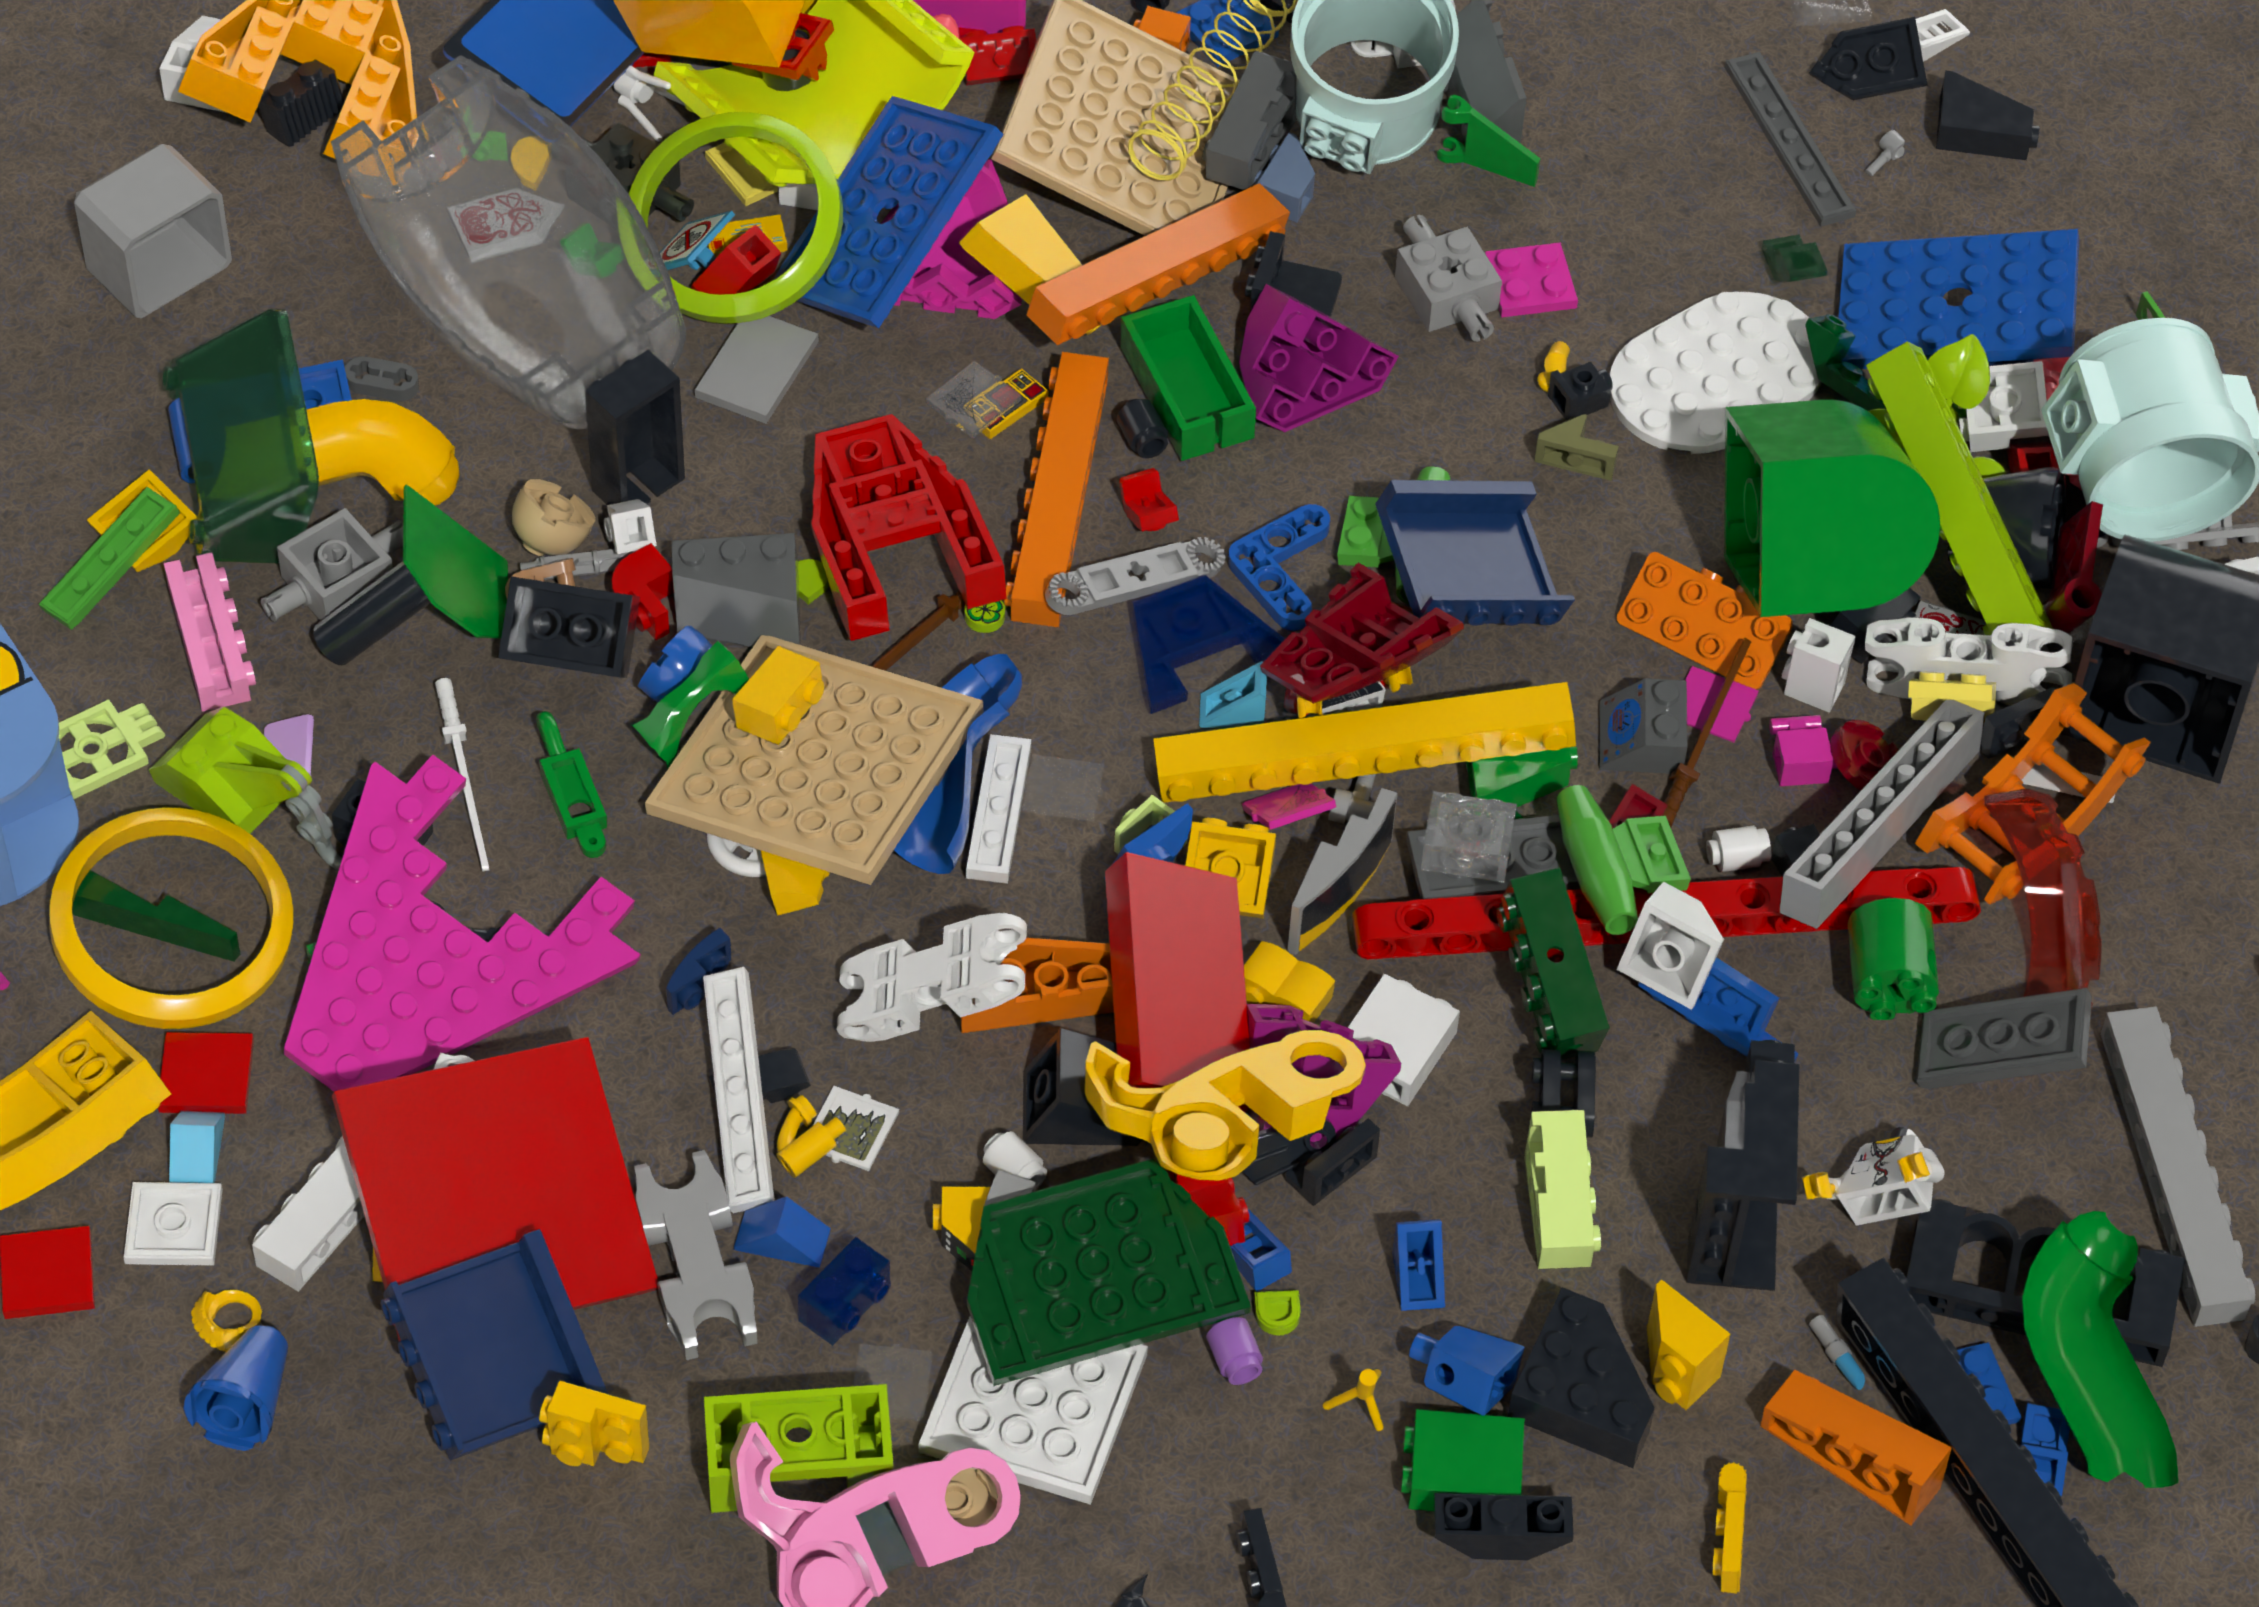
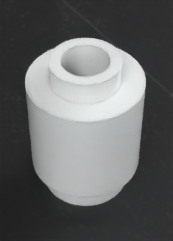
[1706,825,1771,872]
[983,1131,1047,1191]

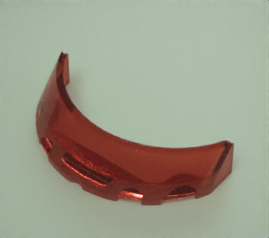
[1984,789,2102,1008]

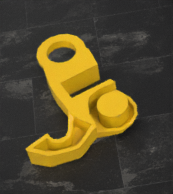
[1084,1030,1366,1181]

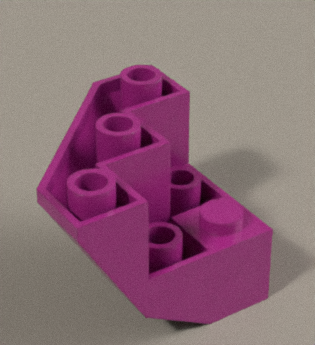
[1239,284,1399,432]

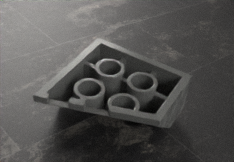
[1443,0,1527,145]
[672,533,801,649]

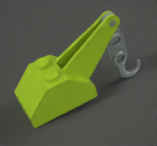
[149,706,342,871]

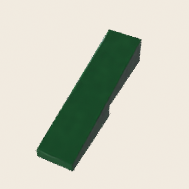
[72,870,241,962]

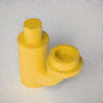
[776,1095,846,1178]

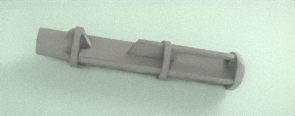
[520,549,637,581]

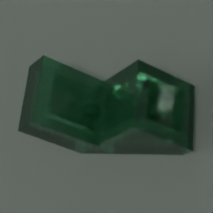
[1762,234,1828,282]

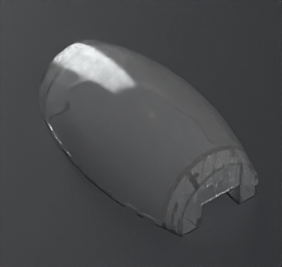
[331,55,686,429]

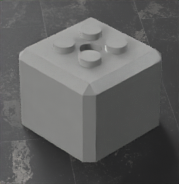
[74,144,232,318]

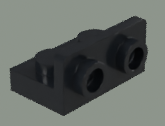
[1285,1118,1380,1206]

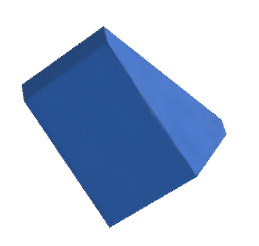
[734,1196,831,1268]
[1392,1219,1445,1311]

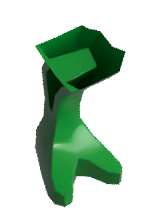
[631,641,749,770]

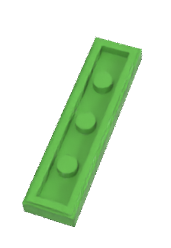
[39,487,180,630]

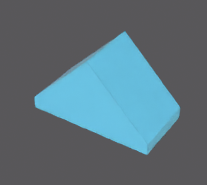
[1199,661,1267,729]
[169,1111,225,1183]

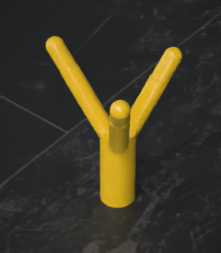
[1323,1369,1384,1431]

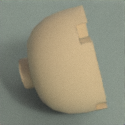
[512,479,595,556]

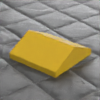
[87,469,200,572]

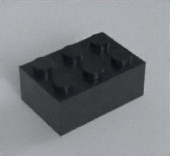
[498,576,640,678]

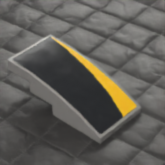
[1288,788,1398,955]

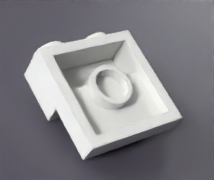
[1958,361,2049,452]

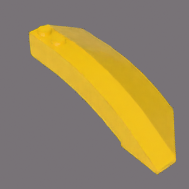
[0,1011,171,1211]

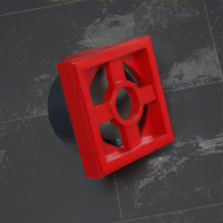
[732,13,834,91]

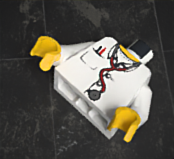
[1802,1127,1944,1226]

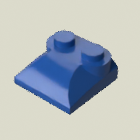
[1104,803,1193,879]

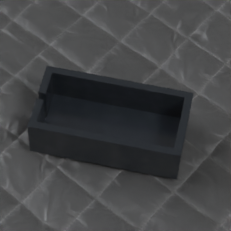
[584,349,685,505]

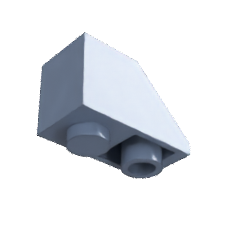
[1253,132,1315,222]

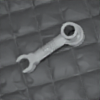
[1328,774,1376,824]

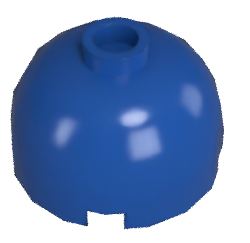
[638,625,712,703]

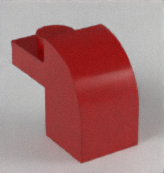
[612,543,674,640]

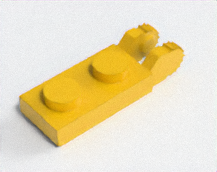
[1713,1462,1747,1594]

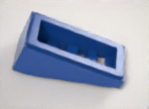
[1230,1209,1292,1292]

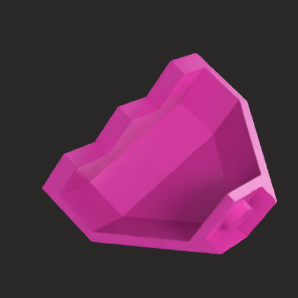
[881,159,1022,319]

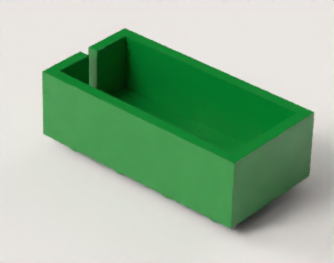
[1121,295,1256,461]

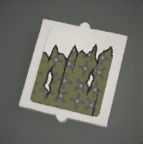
[813,1086,899,1171]

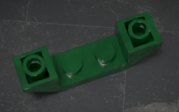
[1805,314,1886,411]

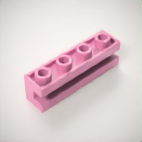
[164,553,256,712]

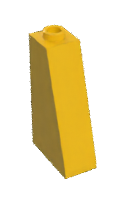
[959,194,1102,335]

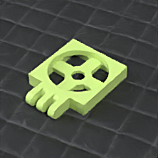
[59,699,165,799]

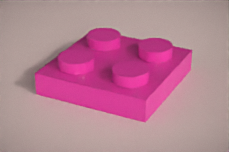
[1485,242,1578,317]

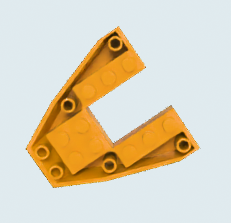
[178,0,418,185]

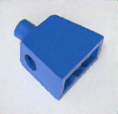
[1409,1326,1525,1416]

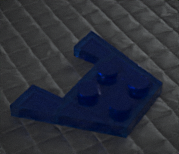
[1133,575,1285,714]

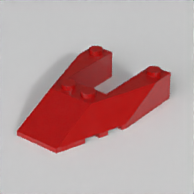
[811,414,1007,641]

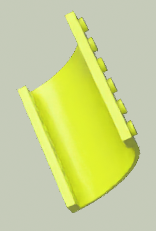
[653,0,975,187]

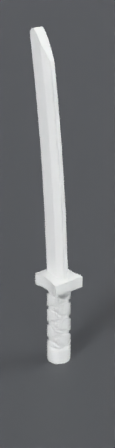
[435,678,489,871]

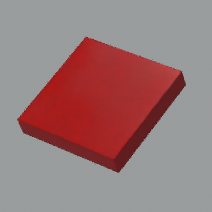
[158,1032,254,1114]
[0,1226,95,1319]

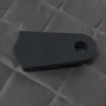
[1242,1118,1336,1186]

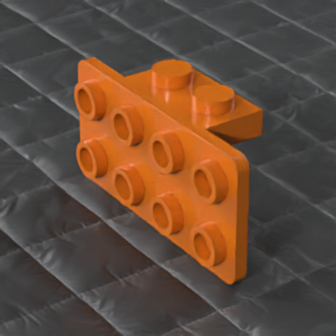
[1617,552,1793,690]

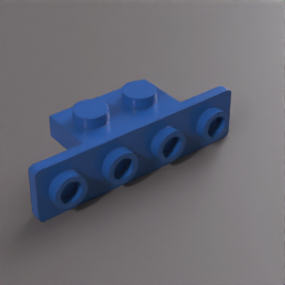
[1638,957,1798,1061]

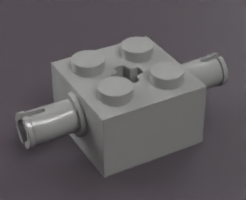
[1395,215,1502,342]
[261,508,403,622]

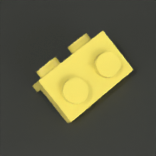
[1908,672,1997,724]

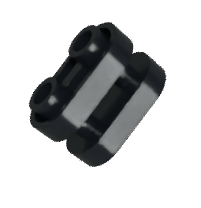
[1531,1049,1596,1138]

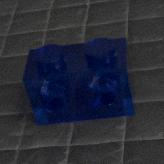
[798,1237,891,1346]

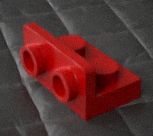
[960,25,1037,86]

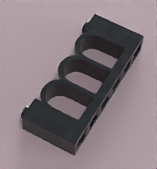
[1905,1199,2185,1367]

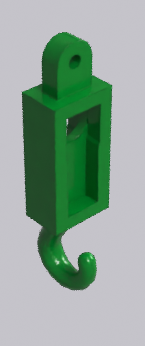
[536,711,607,858]

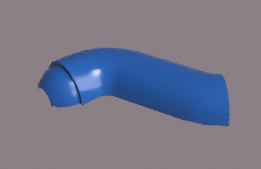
[894,654,1022,874]

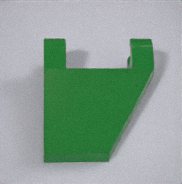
[1437,95,1540,187]

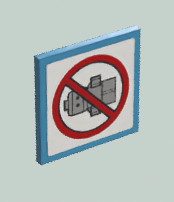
[654,210,735,271]

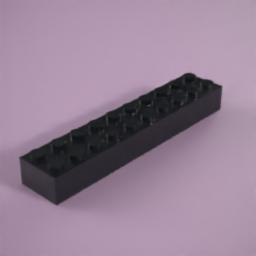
[1836,1257,2139,1607]

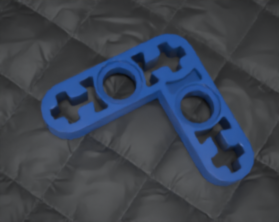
[1228,504,1330,631]

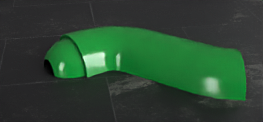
[2022,1211,2179,1488]

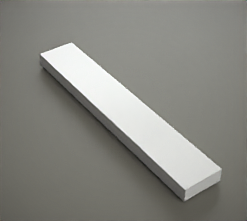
[703,967,774,1213]

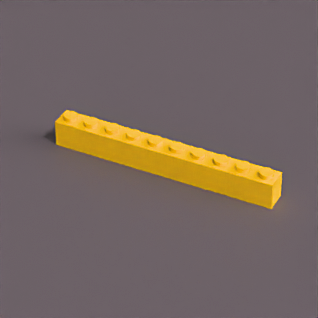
[1154,682,1576,803]

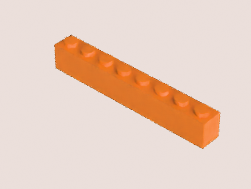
[1026,183,1290,345]
[1004,352,1109,627]

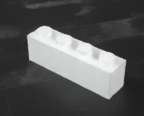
[252,1135,365,1292]

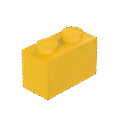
[732,646,824,745]

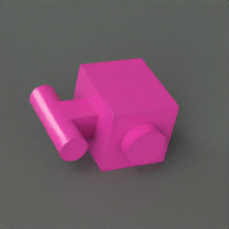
[1769,715,1837,786]

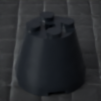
[1947,467,2067,589]

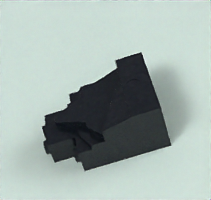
[1686,1040,1800,1291]

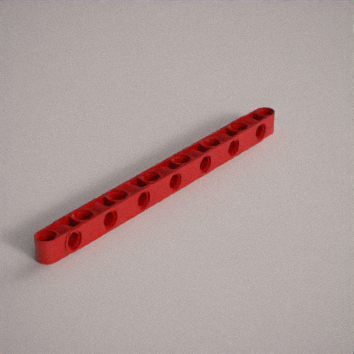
[1352,867,1981,960]

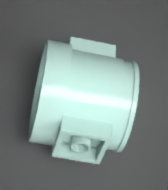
[1290,0,1459,174]
[2041,318,2259,542]

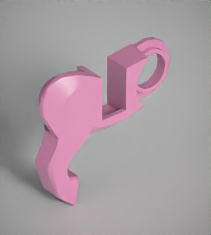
[730,1422,1021,1607]

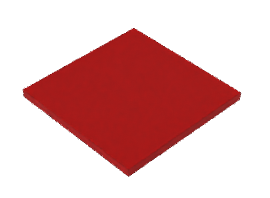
[332,1037,659,1341]

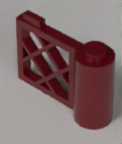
[2042,501,2103,634]

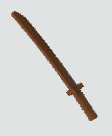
[872,591,965,671]
[1662,638,1751,828]

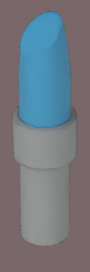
[1809,1315,1865,1390]

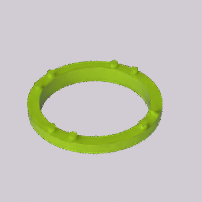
[625,112,843,324]

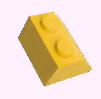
[1647,1279,1730,1410]

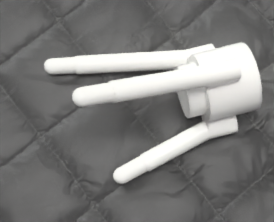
[614,66,685,142]

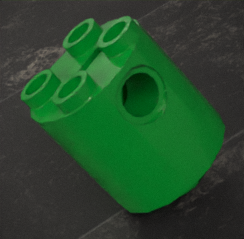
[1847,898,1939,1020]

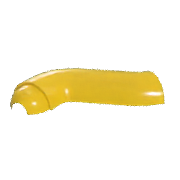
[200,399,460,506]

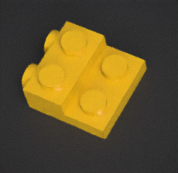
[1185,818,1276,919]
[539,1381,649,1466]

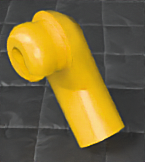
[1537,341,1570,392]

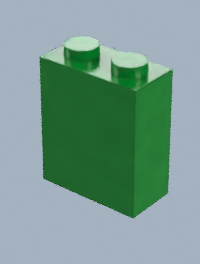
[1401,1409,1525,1511]

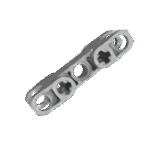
[634,1150,757,1360]

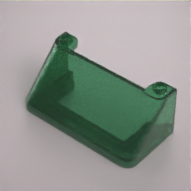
[162,309,319,564]

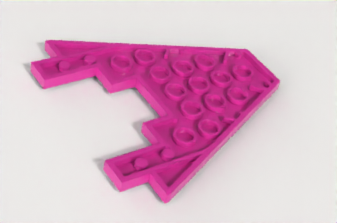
[284,755,641,1091]

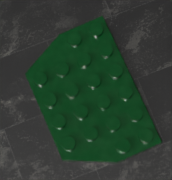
[967,1159,1251,1386]

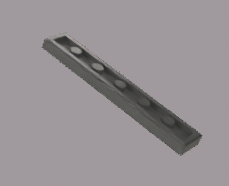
[1724,52,1856,227]

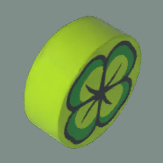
[964,600,1005,633]

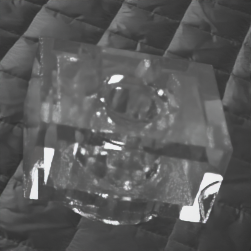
[1421,791,1517,882]

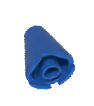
[183,1325,288,1451]

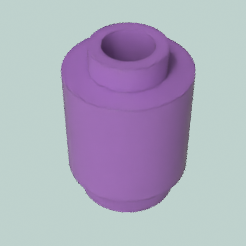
[1206,1317,1263,1385]

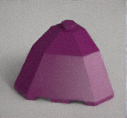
[1247,1004,1402,1142]

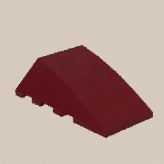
[1260,562,1464,704]

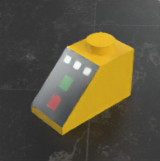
[933,1187,991,1271]

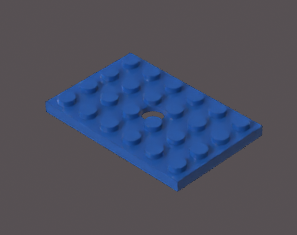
[772,96,1004,328]
[1839,229,2080,369]

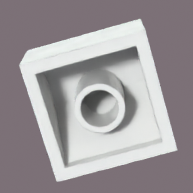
[1617,882,1724,1010]

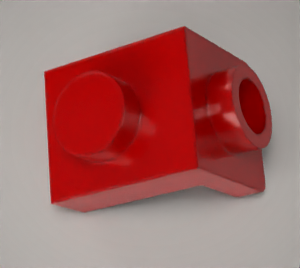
[1119,468,1179,532]

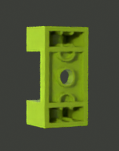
[704,1384,893,1513]

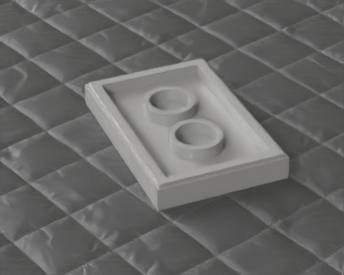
[695,316,819,424]

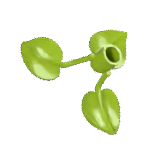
[1868,334,2007,478]

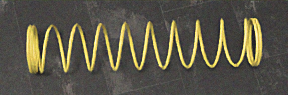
[1128,0,1298,181]

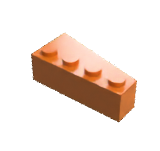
[961,938,1114,1033]
[1760,1370,1952,1525]

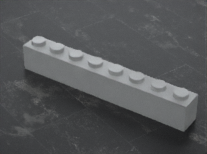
[1780,699,1985,929]
[2100,1006,2255,1327]

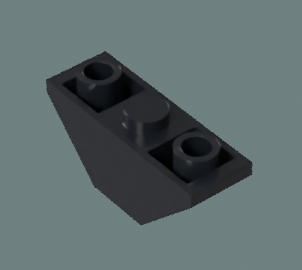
[1434,1493,1574,1561]

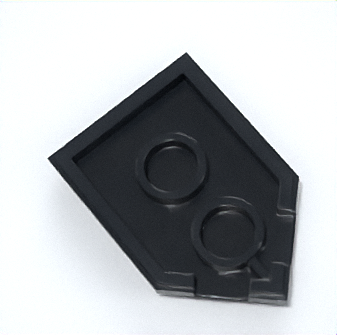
[1809,17,1928,101]

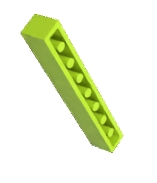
[1866,341,2053,636]

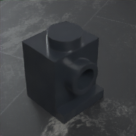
[1548,362,1613,421]

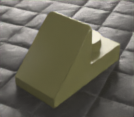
[1534,414,1619,481]

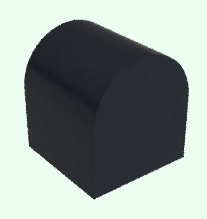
[2061,534,2259,784]

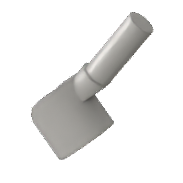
[1865,130,1905,177]

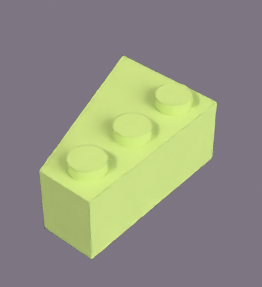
[1524,1110,1601,1269]

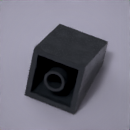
[1023,1028,1143,1146]

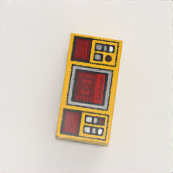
[963,368,1049,439]

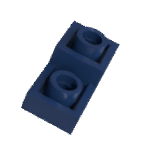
[666,928,731,1015]

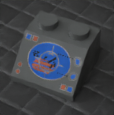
[1599,678,1687,774]

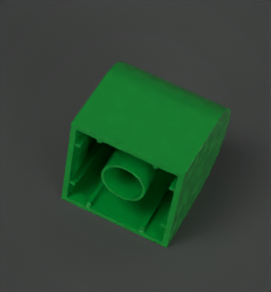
[1724,400,1940,617]

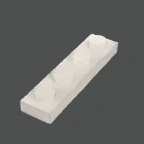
[966,734,1032,884]

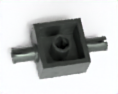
[557,122,694,227]

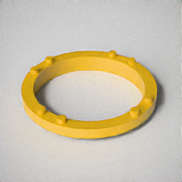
[49,808,294,1029]

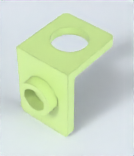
[1114,795,1188,854]

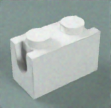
[1782,618,1855,713]

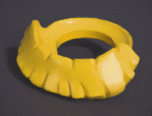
[191,1290,262,1352]

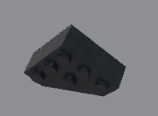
[1508,1287,1655,1468]

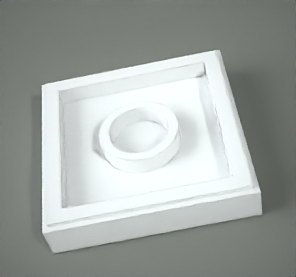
[124,1182,223,1265]

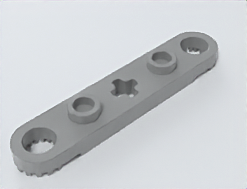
[1045,537,1226,615]

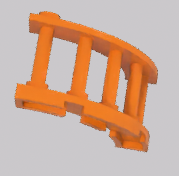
[1915,683,2151,905]

